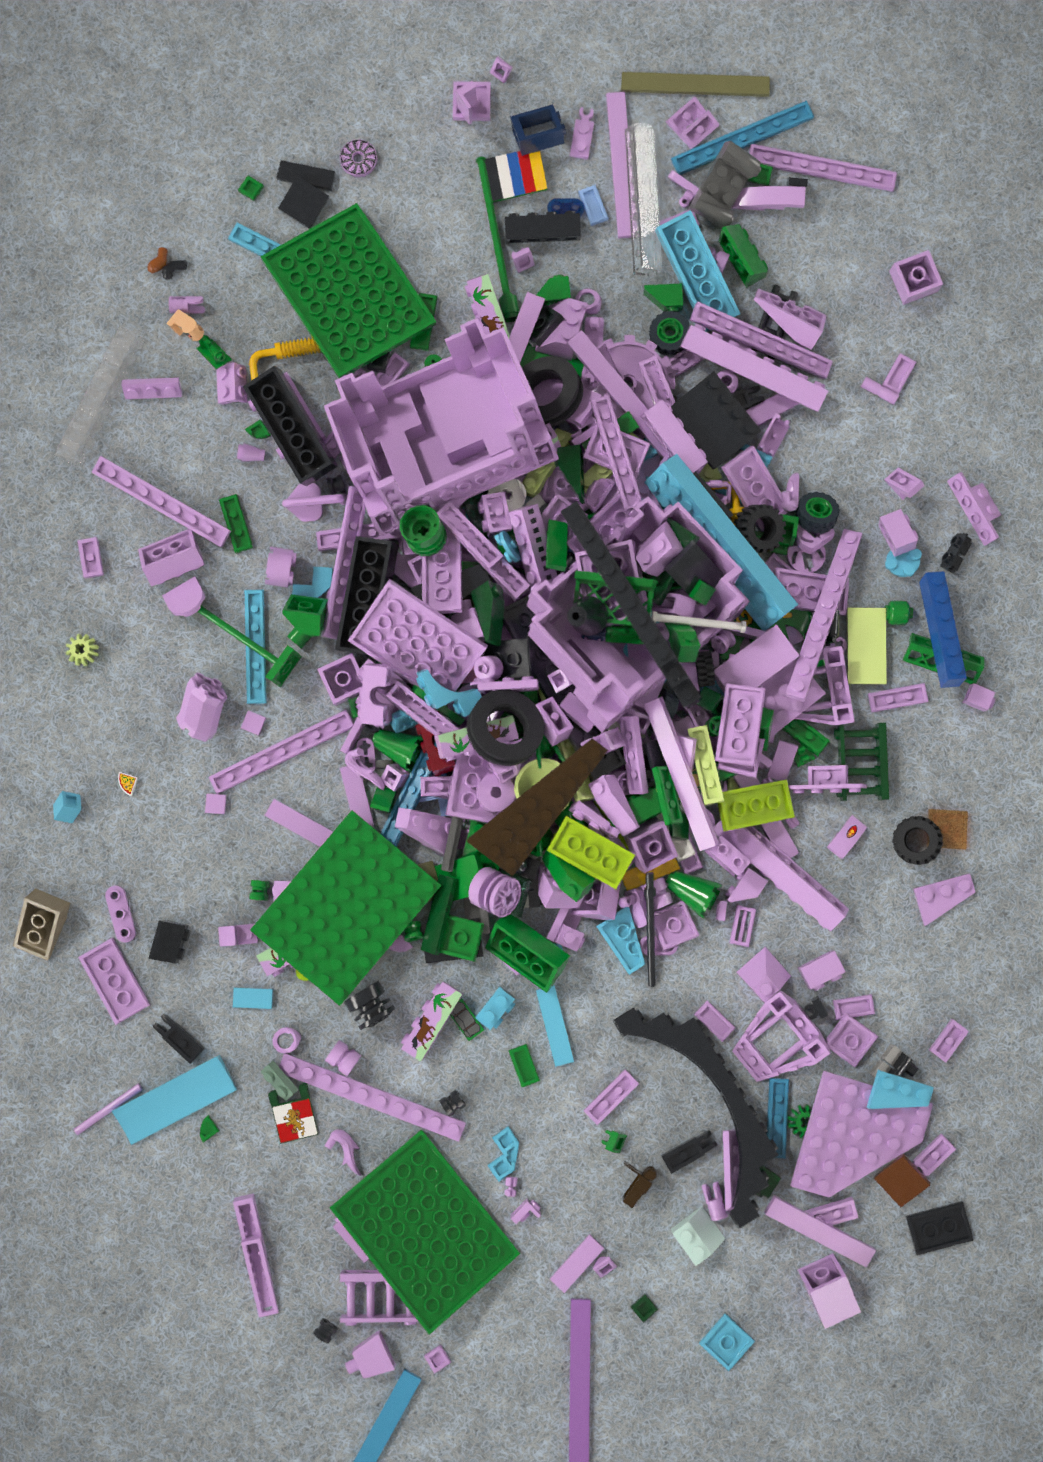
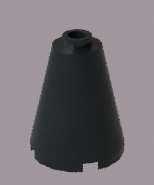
[567,596,609,636]

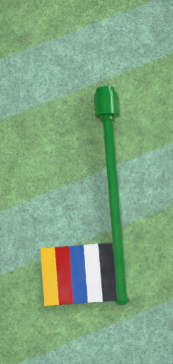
[476,151,548,322]

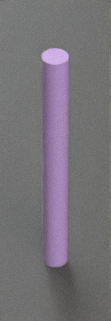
[74,1083,143,1135]

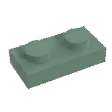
[261,1061,298,1101]

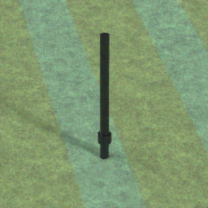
[644,872,656,987]

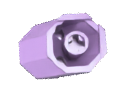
[176,673,227,742]

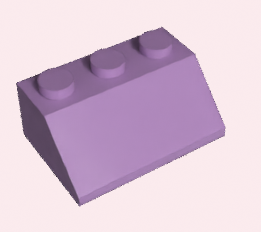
[535,298,587,360]
[138,529,205,587]

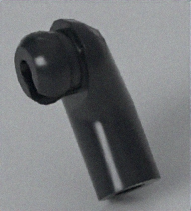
[161,260,187,280]

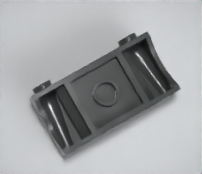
[688,141,761,229]

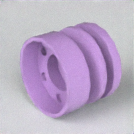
[469,867,521,917]

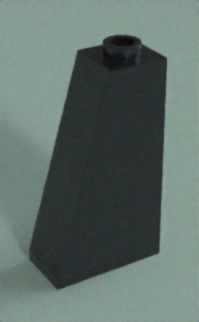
[411,565,492,616]

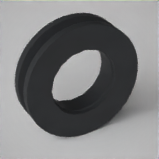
[522,356,583,427]
[467,690,544,766]

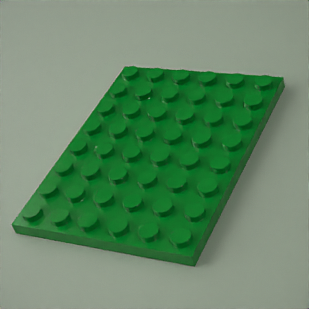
[260,203,436,378]
[250,810,441,1006]
[329,1129,520,1335]

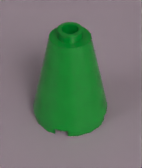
[372,729,424,773]
[666,871,722,919]

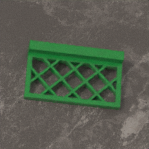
[573,570,657,626]

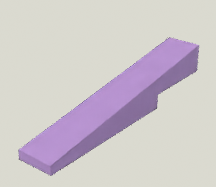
[638,356,675,406]
[436,501,530,602]
[356,659,458,736]
[733,774,799,858]
[233,1193,279,1318]

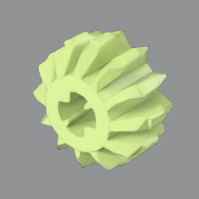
[65,634,99,666]

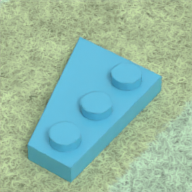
[596,907,645,975]
[866,1070,934,1109]

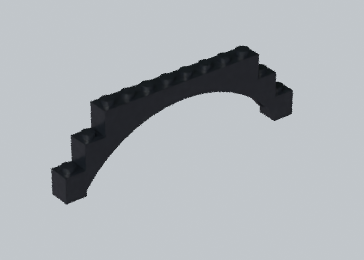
[560,501,703,710]
[613,1008,778,1229]

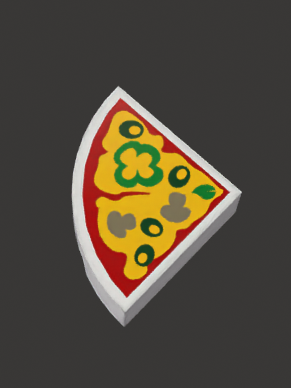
[118,772,138,796]

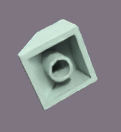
[671,1206,725,1266]

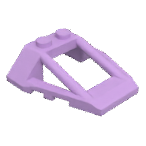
[795,646,854,725]
[732,990,831,1082]

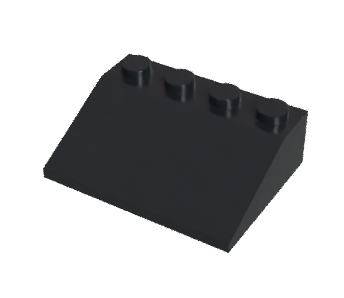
[671,371,761,470]

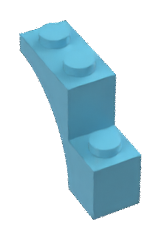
[416,669,482,717]

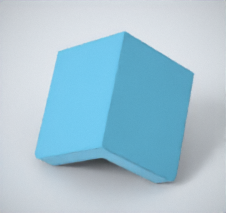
[53,791,82,823]

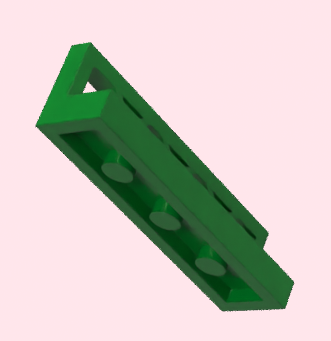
[903,633,984,684]

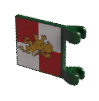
[268,1083,318,1144]

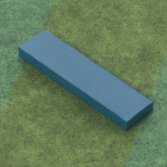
[766,1078,789,1159]

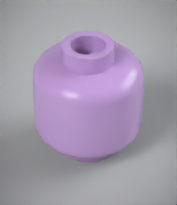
[717,370,738,394]
[474,656,503,681]

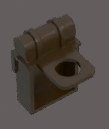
[622,1161,657,1209]

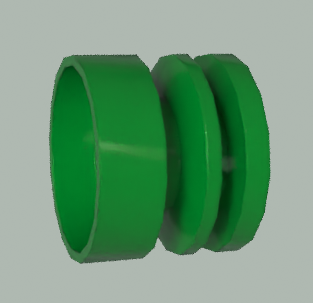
[399,505,447,556]

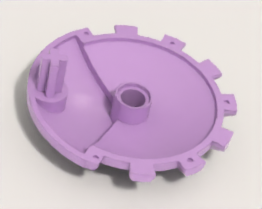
[581,335,675,418]

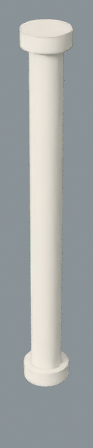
[651,611,746,633]

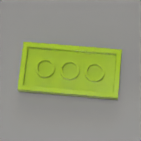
[718,779,795,832]
[547,816,635,889]

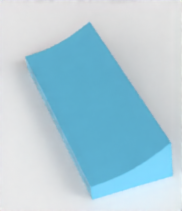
[655,210,741,332]
[111,1055,237,1145]

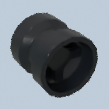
[439,1090,466,1117]

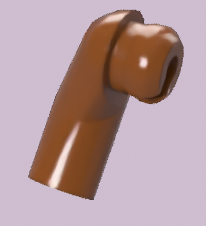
[147,247,168,273]

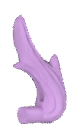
[781,473,799,512]
[345,748,385,790]
[324,1129,362,1176]

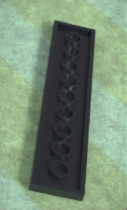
[503,596,626,782]

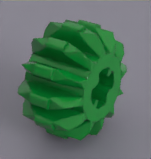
[787,1104,812,1138]

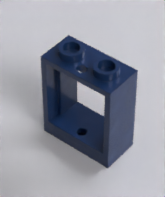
[510,104,566,156]

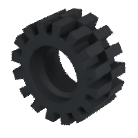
[695,651,715,687]

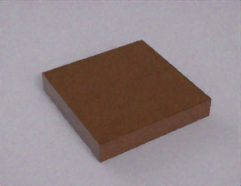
[874,1153,931,1207]

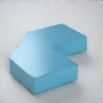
[292,567,333,598]
[487,1126,519,1182]

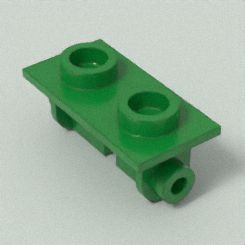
[196,335,232,370]
[605,625,644,645]

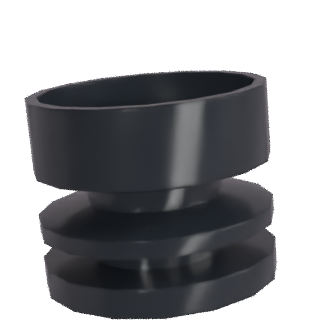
[344,980,396,1031]

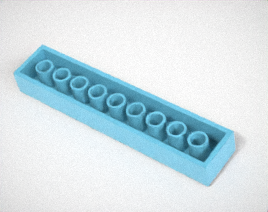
[644,454,798,631]

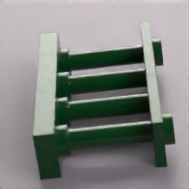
[834,723,889,801]

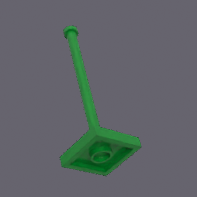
[197,605,302,687]

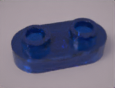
[547,198,585,217]

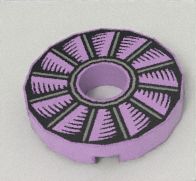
[340,139,377,177]

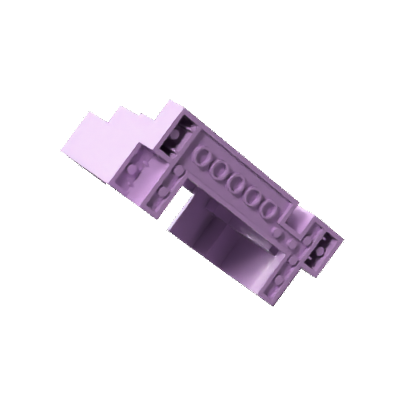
[324,318,559,536]
[527,497,750,733]

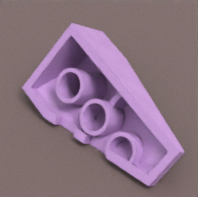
[754,289,827,350]

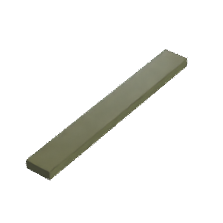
[621,72,770,97]

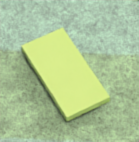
[846,608,887,685]

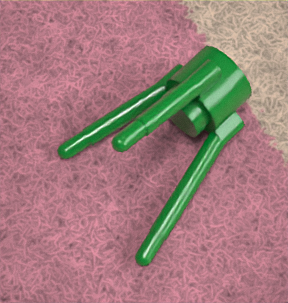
[536,735,565,768]

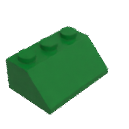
[718,224,768,288]

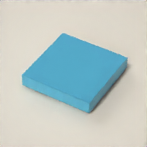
[699,1313,755,1371]

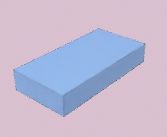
[578,185,609,226]

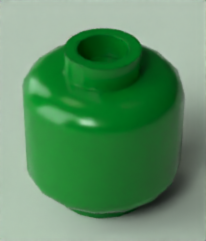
[884,600,913,625]

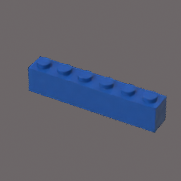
[919,571,967,688]

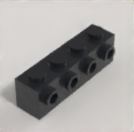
[505,211,581,244]

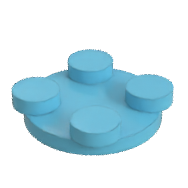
[495,530,521,563]
[885,549,922,577]

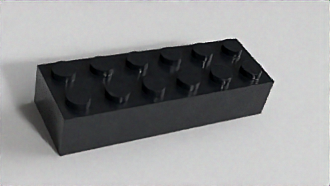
[243,366,338,486]
[335,536,399,657]

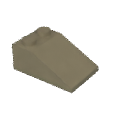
[13,888,70,961]

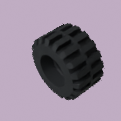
[733,504,786,553]
[892,816,943,865]

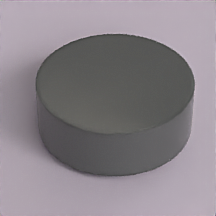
[375,760,394,769]

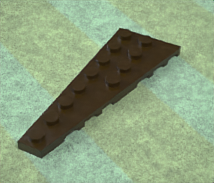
[466,738,608,876]

